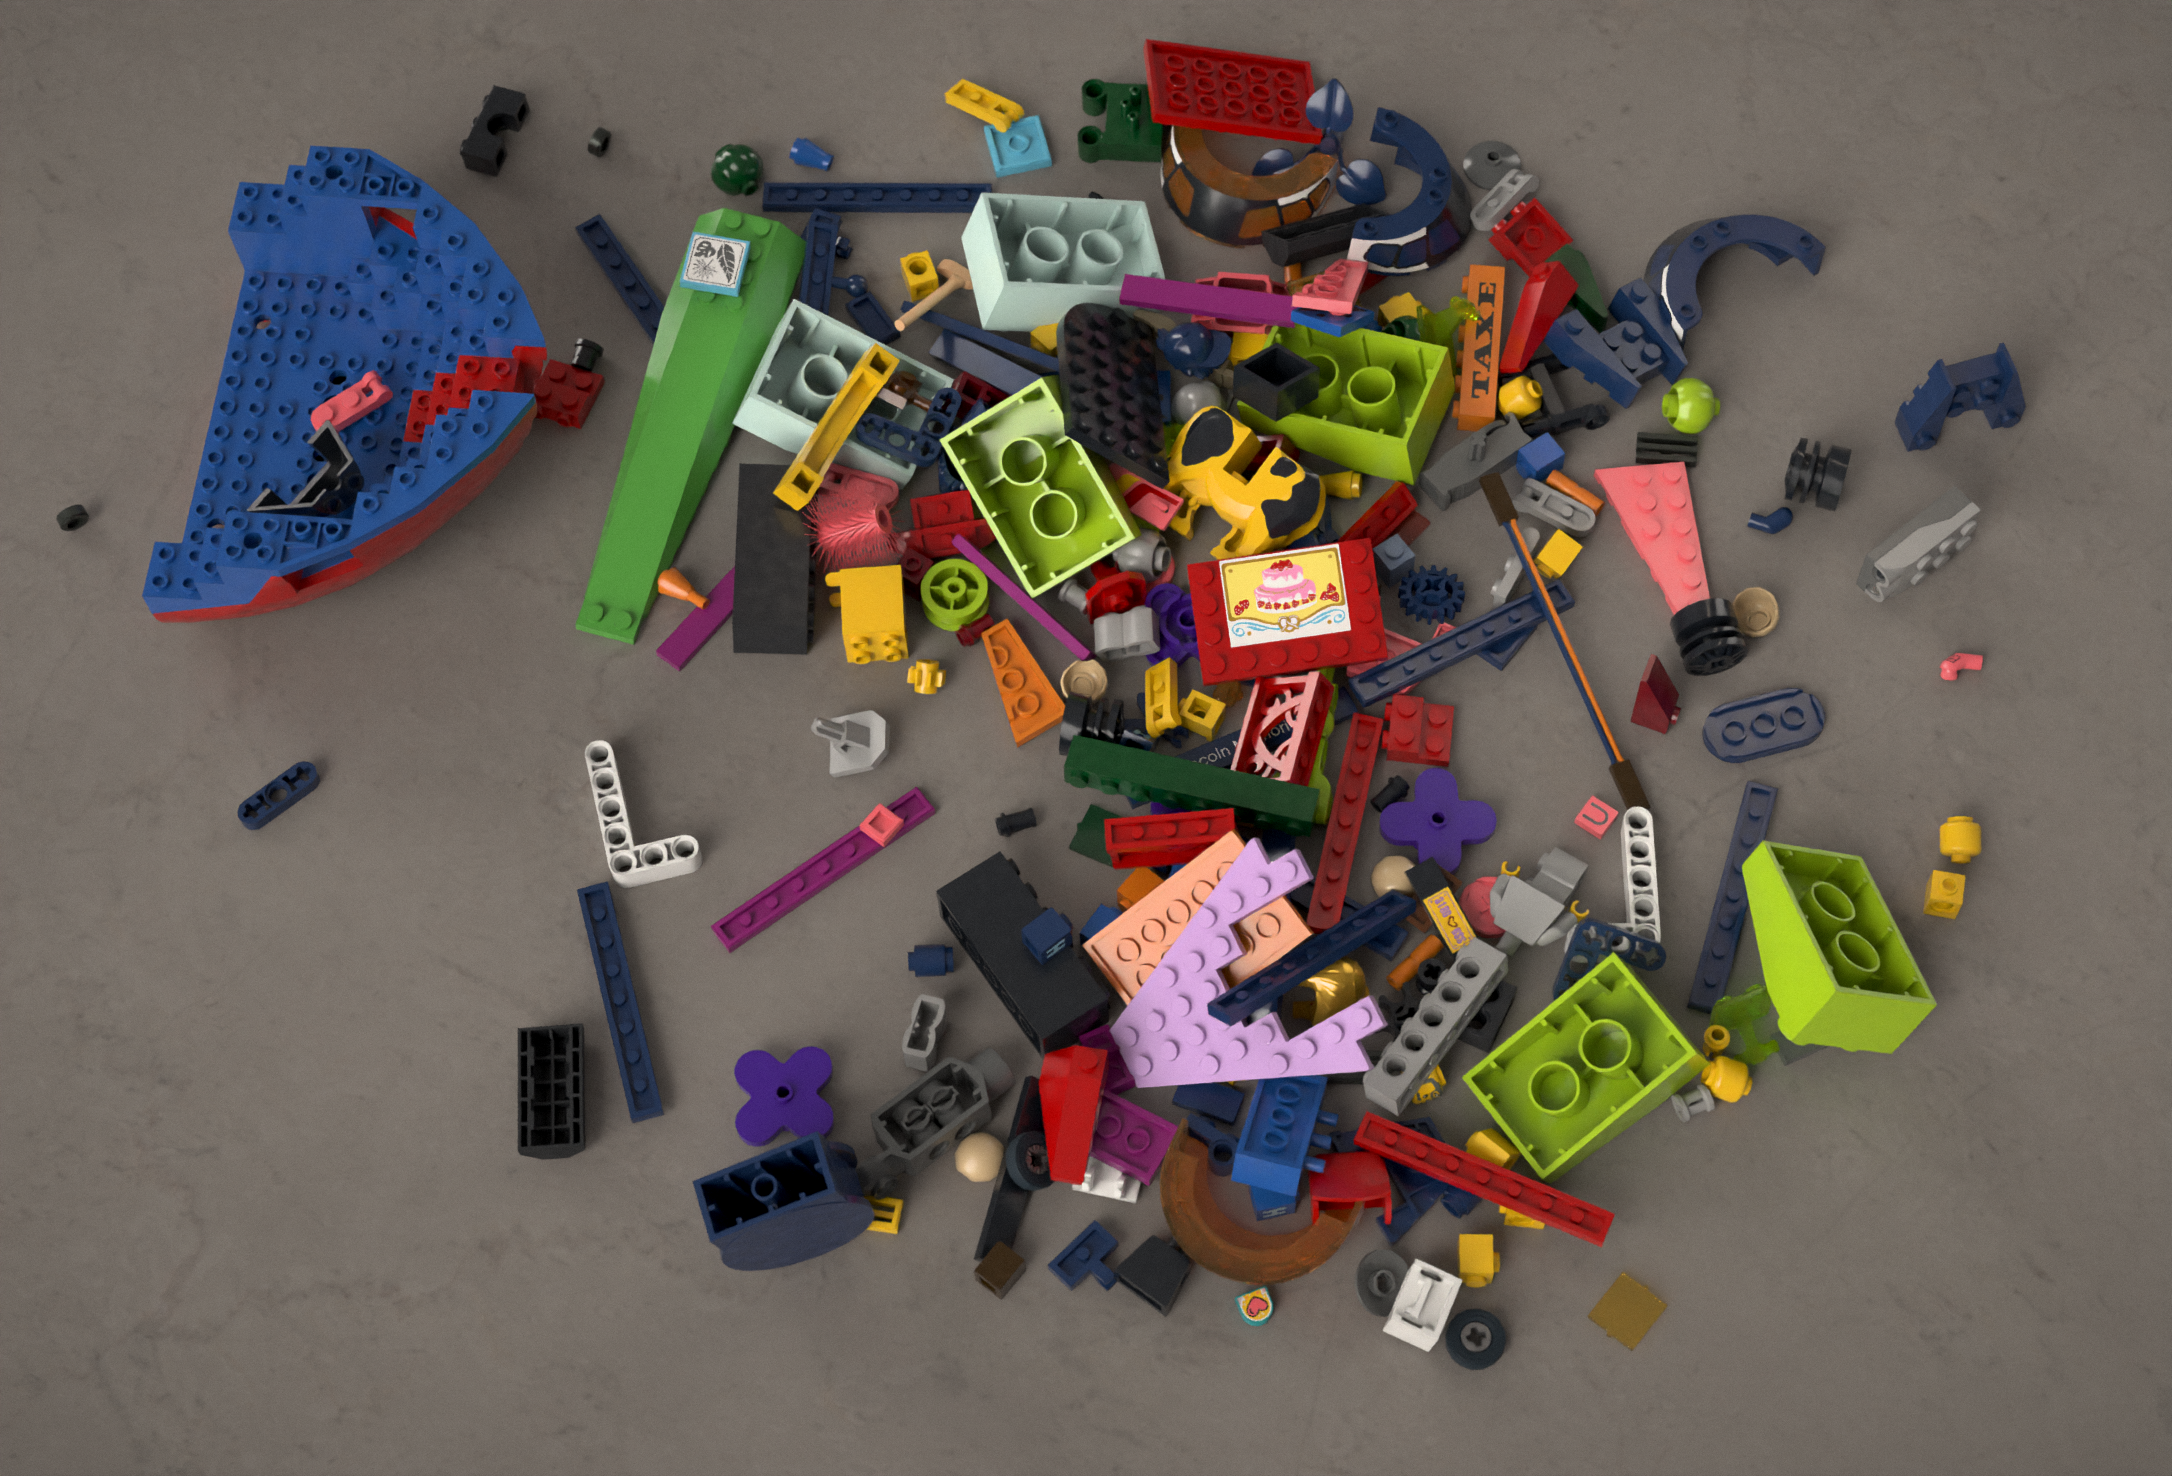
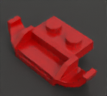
[886,489,996,558]

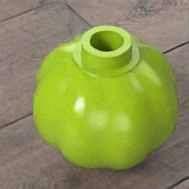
[1662,378,1720,434]

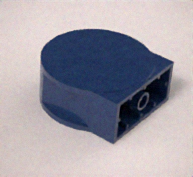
[692,1131,874,1271]

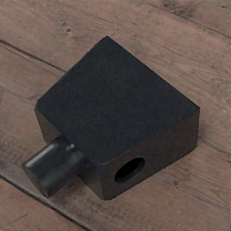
[1114,1231,1192,1317]

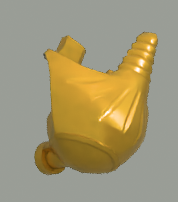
[1293,955,1370,1026]

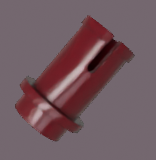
[955,613,995,647]

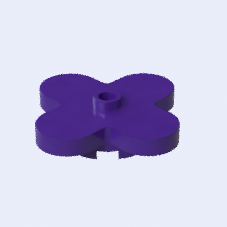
[1145,583,1200,668]
[1379,768,1497,875]
[734,1046,835,1147]

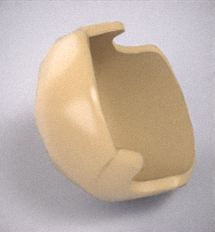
[1732,587,1780,638]
[1060,659,1108,705]
[1371,855,1415,898]
[954,1132,1005,1182]

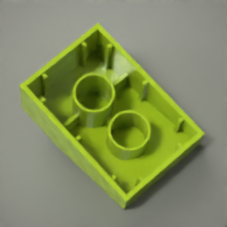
[1237,323,1455,485]
[940,375,1142,599]
[1742,841,1937,1054]
[1462,952,1710,1184]

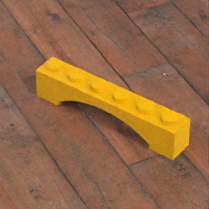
[773,343,900,511]

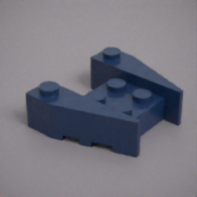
[1543,278,1688,409]
[1894,342,2026,452]

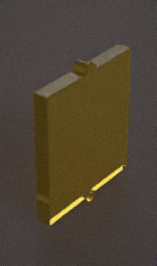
[1587,1272,1668,1351]

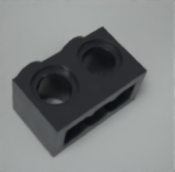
[1458,980,1517,1053]

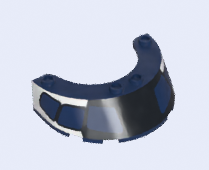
[1347,107,1472,276]
[1643,215,1826,351]

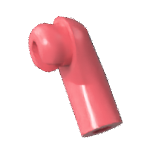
[1940,653,1983,680]

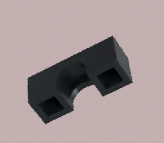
[460,85,530,177]

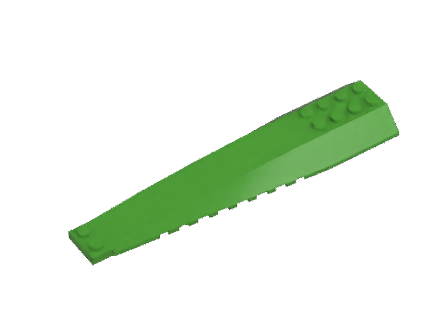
[575,208,806,645]

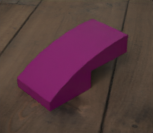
[1079,1024,1136,1095]

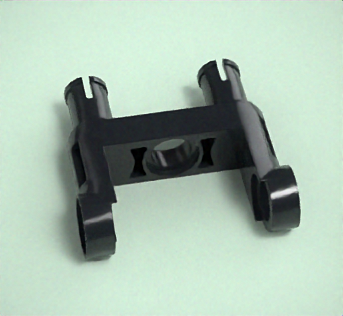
[1497,353,1610,438]

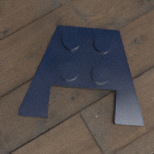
[1328,1117,1450,1247]

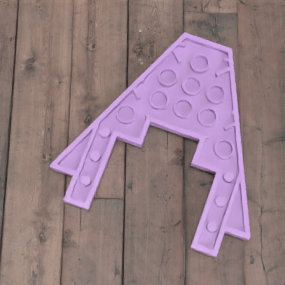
[1110,838,1388,1088]

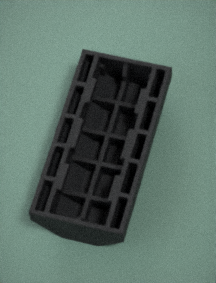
[1261,203,1390,267]
[518,1023,585,1160]

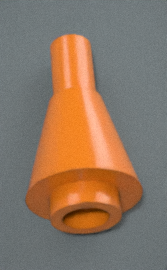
[657,567,710,610]

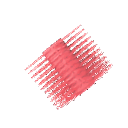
[802,475,906,573]

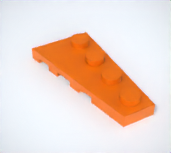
[981,618,1065,748]

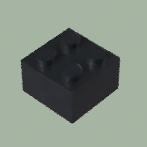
[1233,343,1320,422]

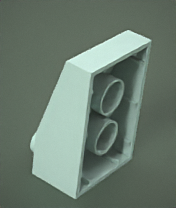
[961,193,1165,332]
[732,299,954,490]

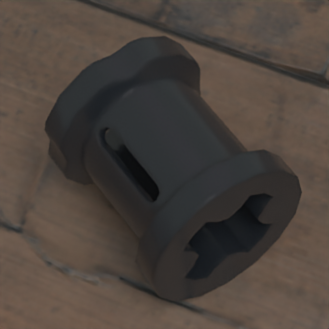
[1416,958,1446,995]

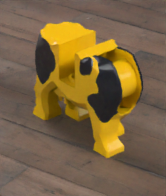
[1163,406,1326,560]

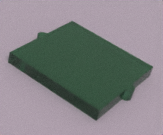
[1069,804,1123,868]

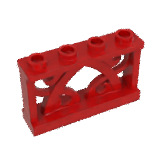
[1230,671,1335,787]
[1104,808,1238,870]

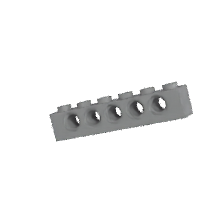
[1363,937,1508,1117]

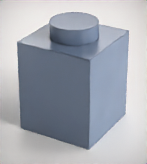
[1372,534,1415,588]

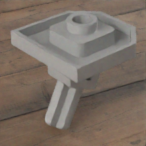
[811,710,890,778]

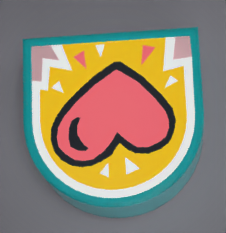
[1235,1286,1273,1326]

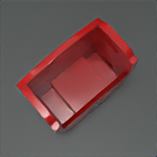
[1308,1151,1392,1228]

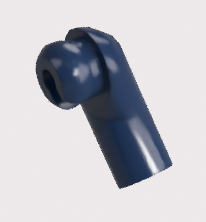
[1747,507,1793,534]

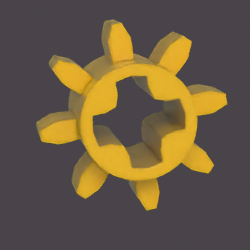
[907,659,946,694]

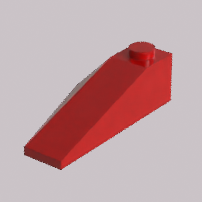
[1498,261,1579,374]
[1039,1045,1109,1185]

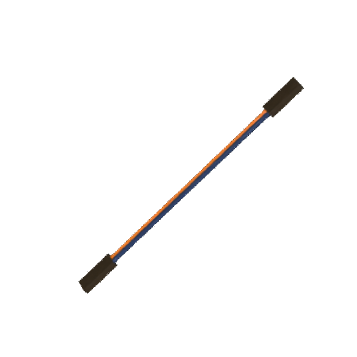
[1479,472,1651,811]

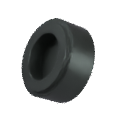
[588,127,611,157]
[56,505,89,531]

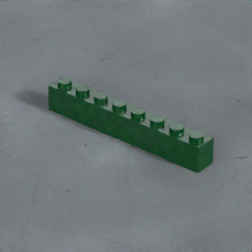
[1064,735,1320,837]

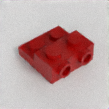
[1489,198,1574,278]
[531,359,605,429]
[1381,694,1454,767]

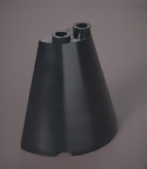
[246,420,364,517]

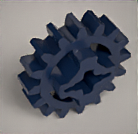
[1398,565,1465,625]

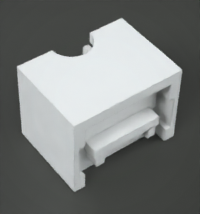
[1382,1259,1462,1352]

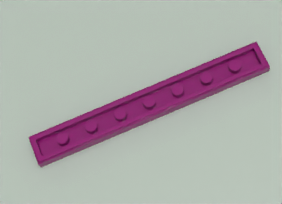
[711,787,936,954]

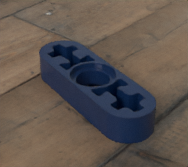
[237,761,320,830]

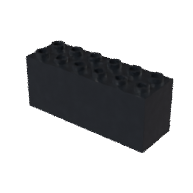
[732,463,818,655]
[936,851,1110,1061]

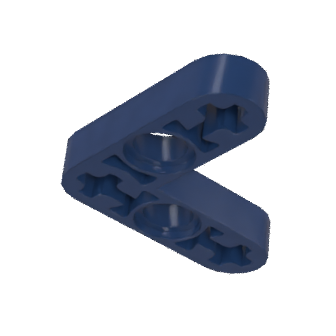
[855,387,961,467]
[1552,918,1666,1001]

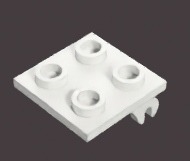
[1072,1156,1141,1203]

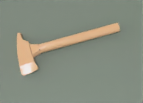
[895,259,973,331]

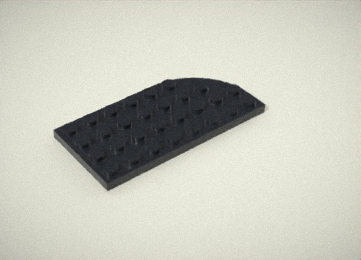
[1056,303,1170,489]

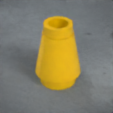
[1319,470,1362,500]

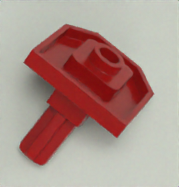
[1085,560,1146,624]

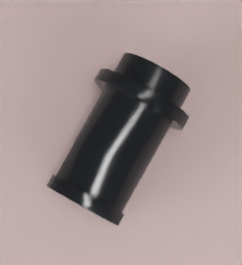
[1370,775,1410,814]
[995,808,1037,837]

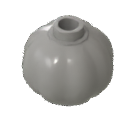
[1171,381,1227,431]
[1113,528,1171,584]

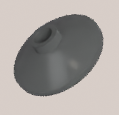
[1463,141,1521,190]
[1355,1249,1409,1317]

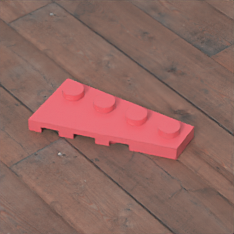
[1292,259,1369,316]

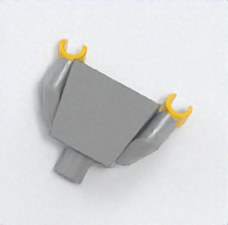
[1490,861,1589,957]

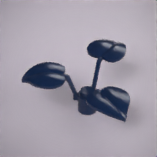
[1252,78,1387,205]

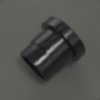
[571,338,604,372]

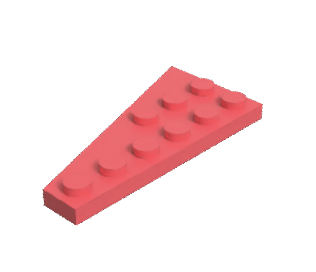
[1594,462,1710,615]

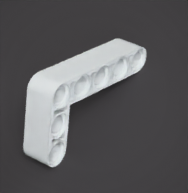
[585,740,702,888]
[1564,806,1661,963]

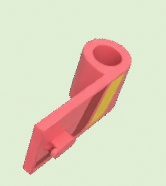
[1109,463,1184,531]

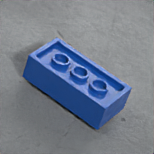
[1231,1075,1339,1197]

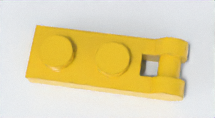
[945,79,1024,133]
[1145,657,1182,738]

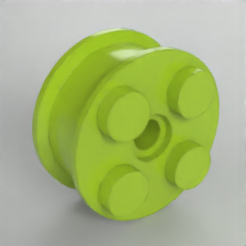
[921,559,989,632]

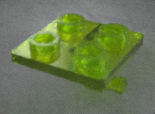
[1416,296,1480,377]
[1708,984,1779,1065]

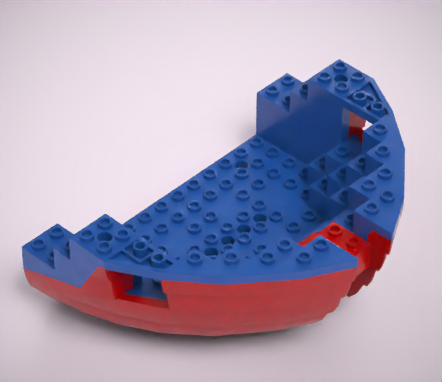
[142,145,547,623]

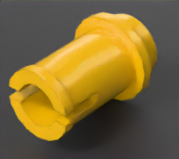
[1702,1025,1730,1059]

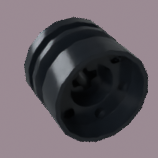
[1784,437,1852,511]
[1670,598,1748,676]
[1059,691,1125,756]

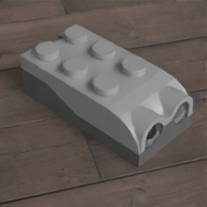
[1856,485,1981,602]

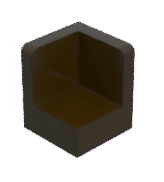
[974,1241,1026,1300]

